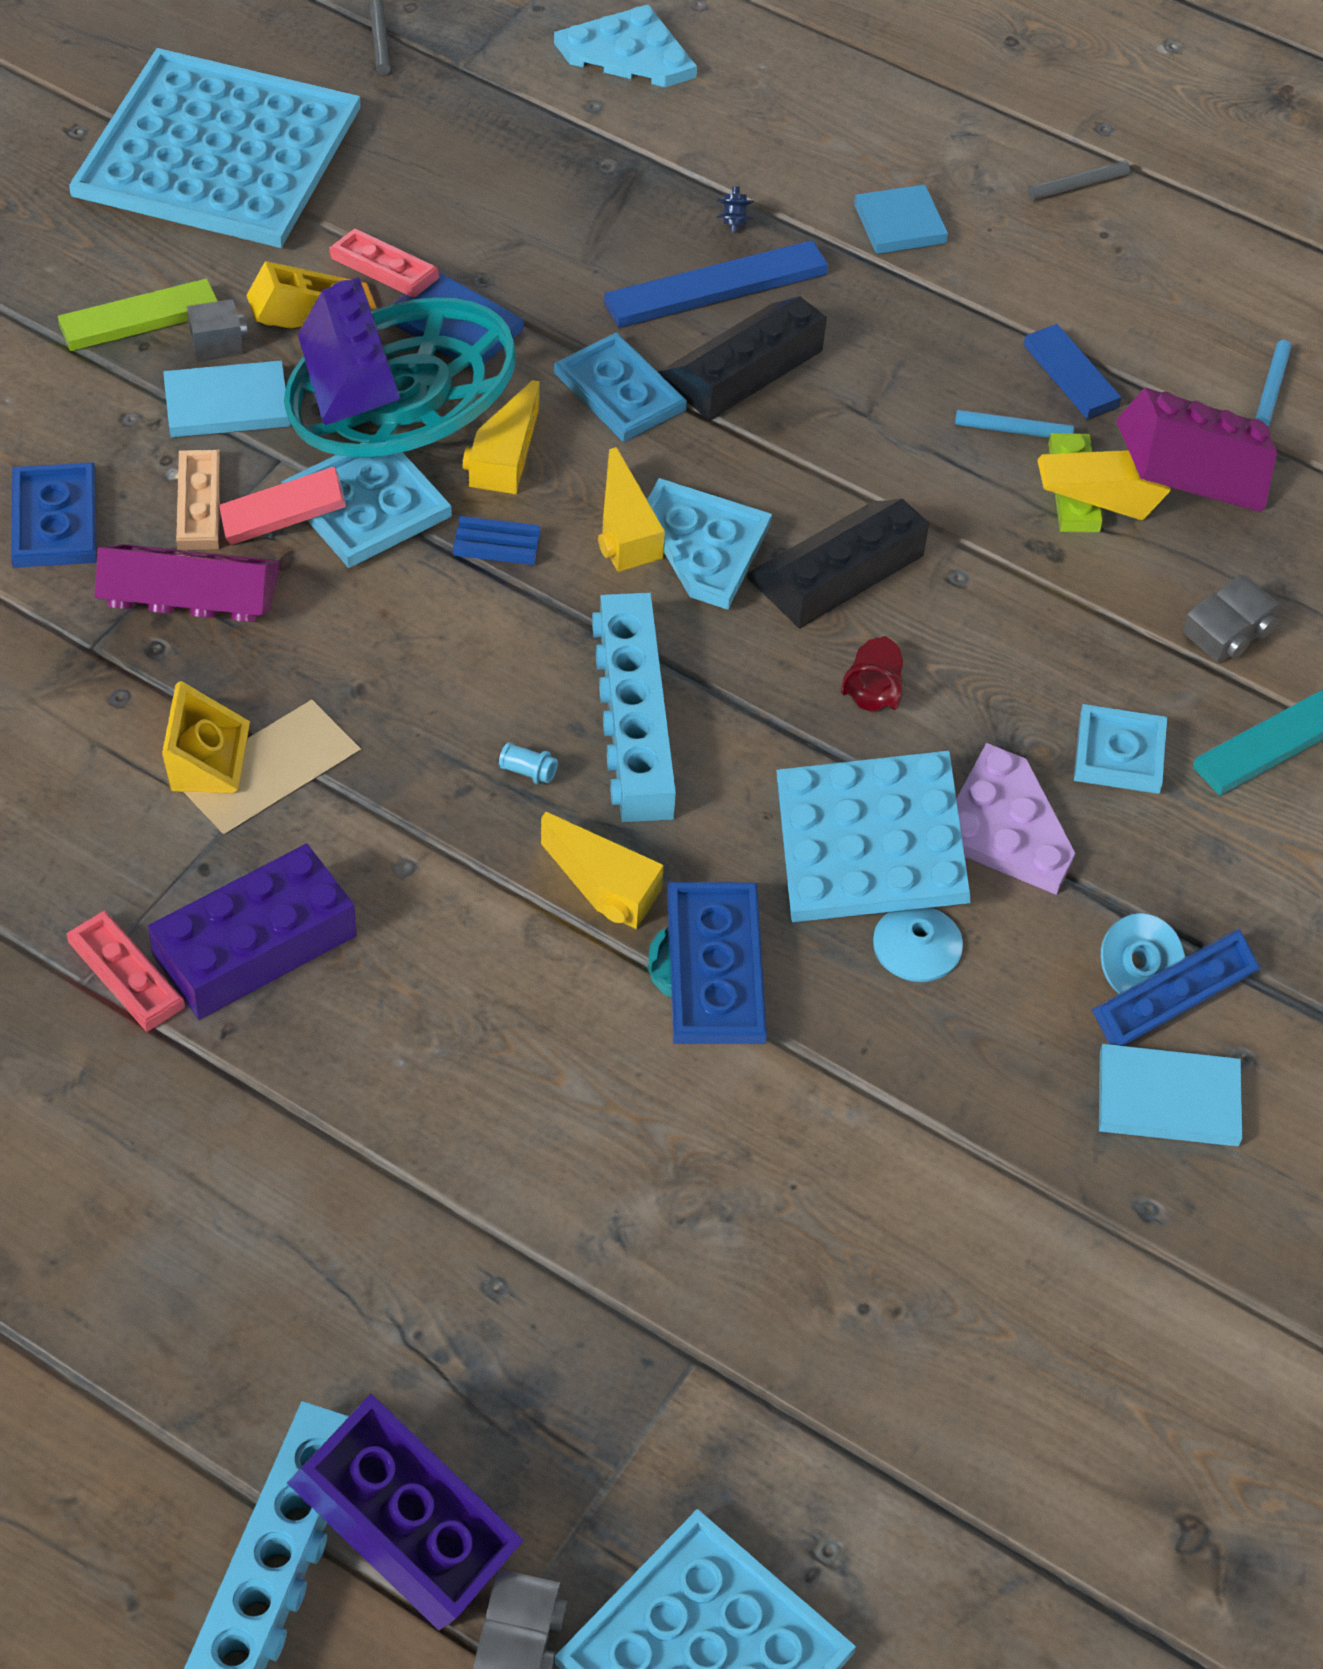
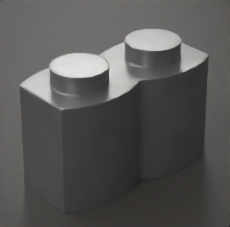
[1182,574,1281,663]
[473,1569,567,1669]

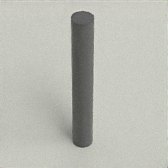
[369,0,391,75]
[1028,160,1130,201]

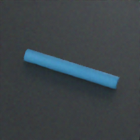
[1255,340,1292,427]
[955,410,1074,438]

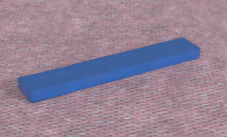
[604,240,828,328]

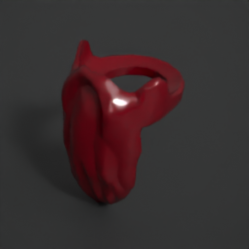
[841,636,903,713]

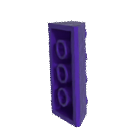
[298,277,401,426]

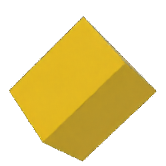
[162,681,250,793]

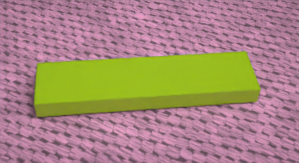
[58,278,217,351]

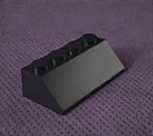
[658,296,827,421]
[747,498,929,629]

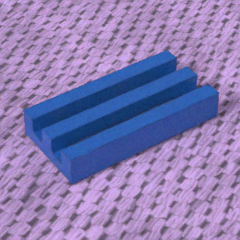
[453,516,540,565]

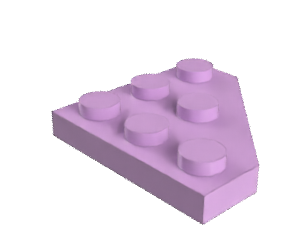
[956,743,1075,895]

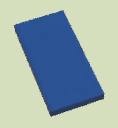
[667,882,767,1044]

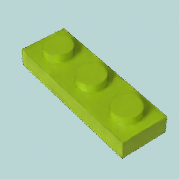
[1048,433,1102,532]

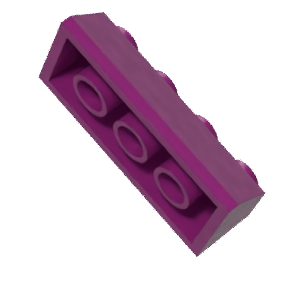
[1116,387,1277,512]
[94,543,280,622]

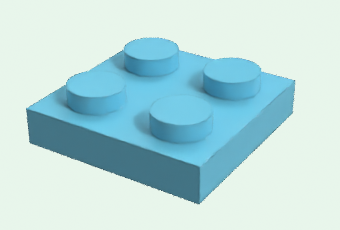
[1073,704,1167,794]

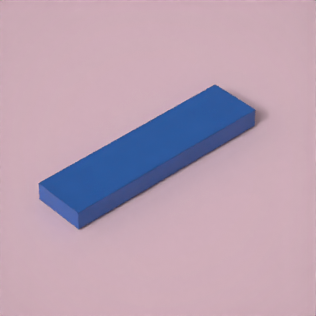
[1091,929,1261,1046]

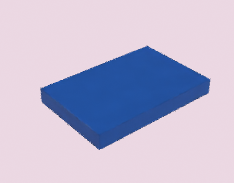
[393,272,524,370]
[11,462,97,568]

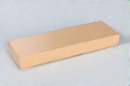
[176,450,221,550]

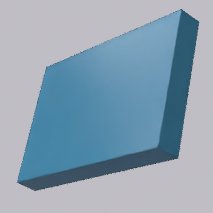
[554,332,687,443]

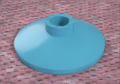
[873,907,963,982]
[1101,913,1185,994]

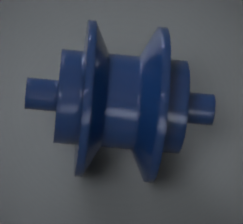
[716,186,754,232]

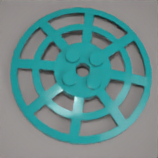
[284,297,516,457]

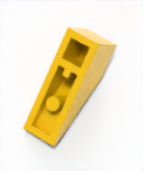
[246,261,377,329]
[463,380,540,494]
[598,447,665,572]
[1037,450,1171,521]
[541,812,664,929]

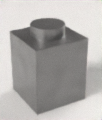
[187,299,248,361]

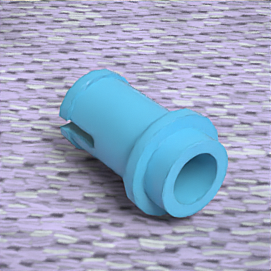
[499,742,558,785]

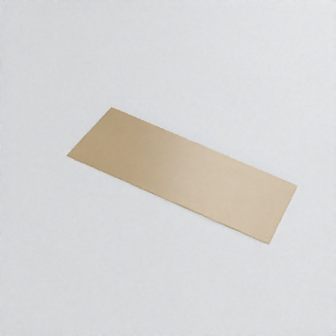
[183,700,361,835]

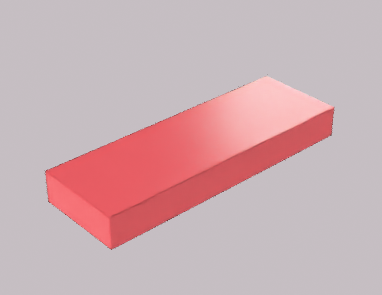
[329,228,440,298]
[219,467,346,545]
[66,910,185,1032]

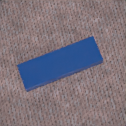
[1024,324,1122,419]

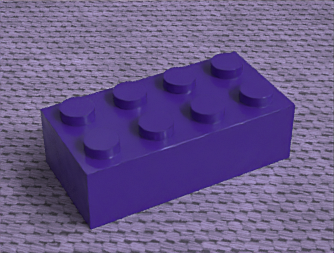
[148,843,357,1020]
[287,1394,524,1630]

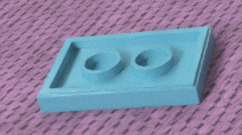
[163,360,290,438]
[1099,1044,1242,1147]

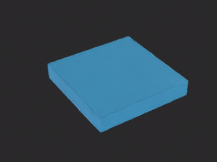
[854,184,948,254]

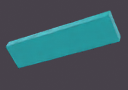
[1193,689,1323,796]

